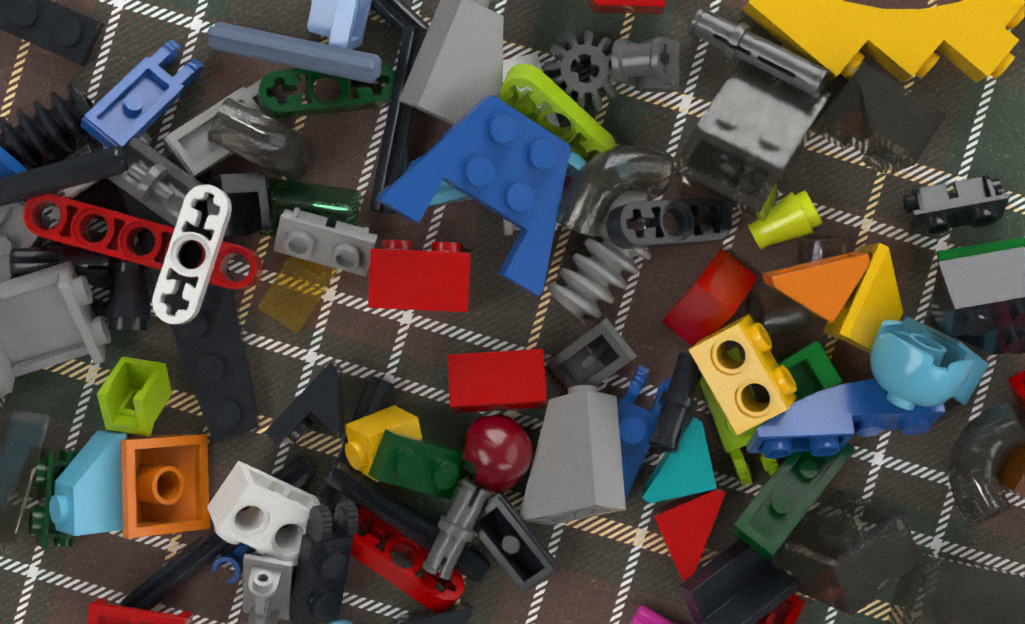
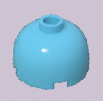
[870,320,975,410]

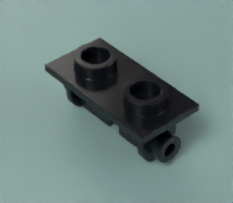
[903,175,1010,236]

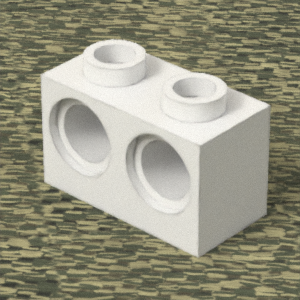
[207,461,321,566]

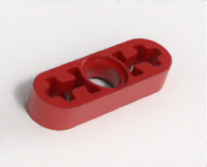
[350,508,464,612]

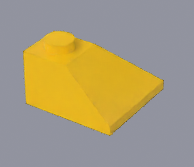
[822,243,903,354]

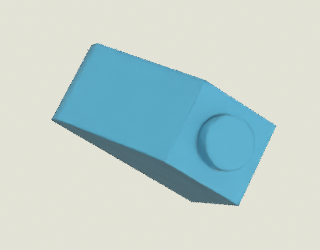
[49,430,126,536]

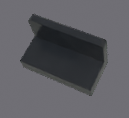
[680,538,799,624]

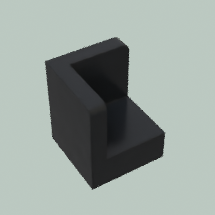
[200,172,271,238]

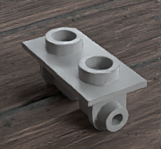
[273,207,378,277]
[242,554,293,624]

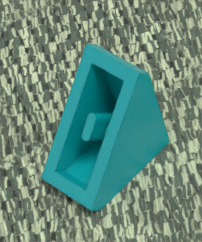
[639,415,717,504]

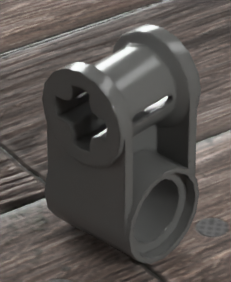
[611,37,680,92]

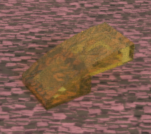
[257,255,339,334]

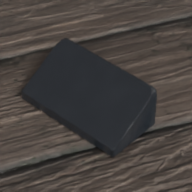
[472,491,561,594]

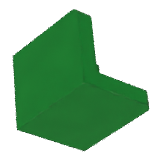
[776,339,843,402]

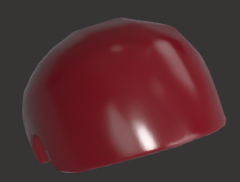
[463,414,534,493]

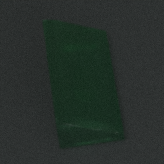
[260,178,362,237]

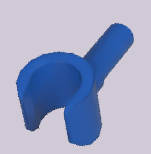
[212,543,253,584]

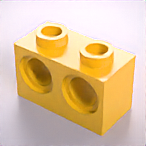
[689,314,797,435]

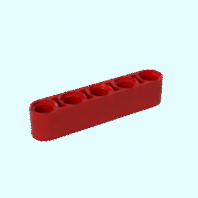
[23,193,263,290]

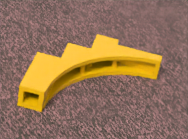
[742,0,1025,83]

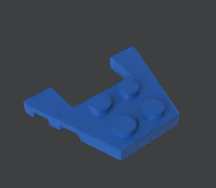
[376,95,571,296]

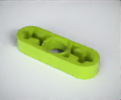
[500,64,616,175]

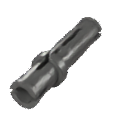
[689,7,830,98]

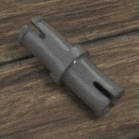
[422,479,491,580]

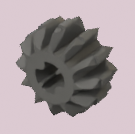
[543,30,618,111]

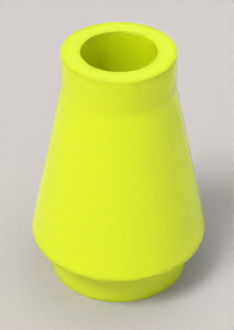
[748,190,823,250]

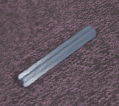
[207,22,382,84]

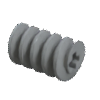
[547,224,652,327]

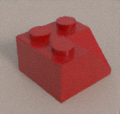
[368,240,472,312]

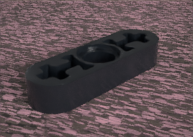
[606,198,732,249]

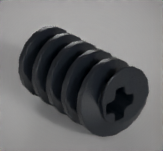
[0,82,94,168]

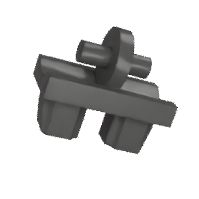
[108,137,203,226]

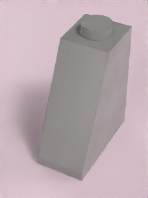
[399,0,504,125]
[520,385,626,525]

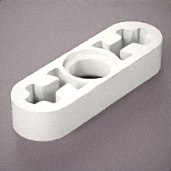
[152,185,232,324]

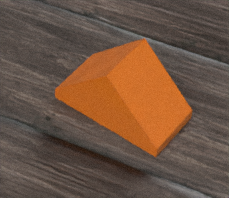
[762,251,870,323]

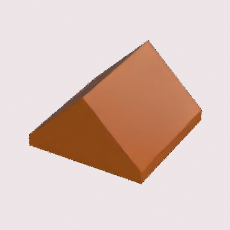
[121,434,210,539]

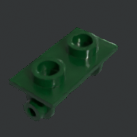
[28,448,79,549]

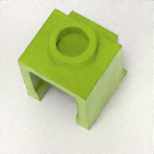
[97,356,172,437]

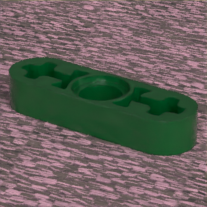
[257,62,395,119]

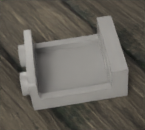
[0,261,111,396]

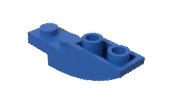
[746,379,945,459]

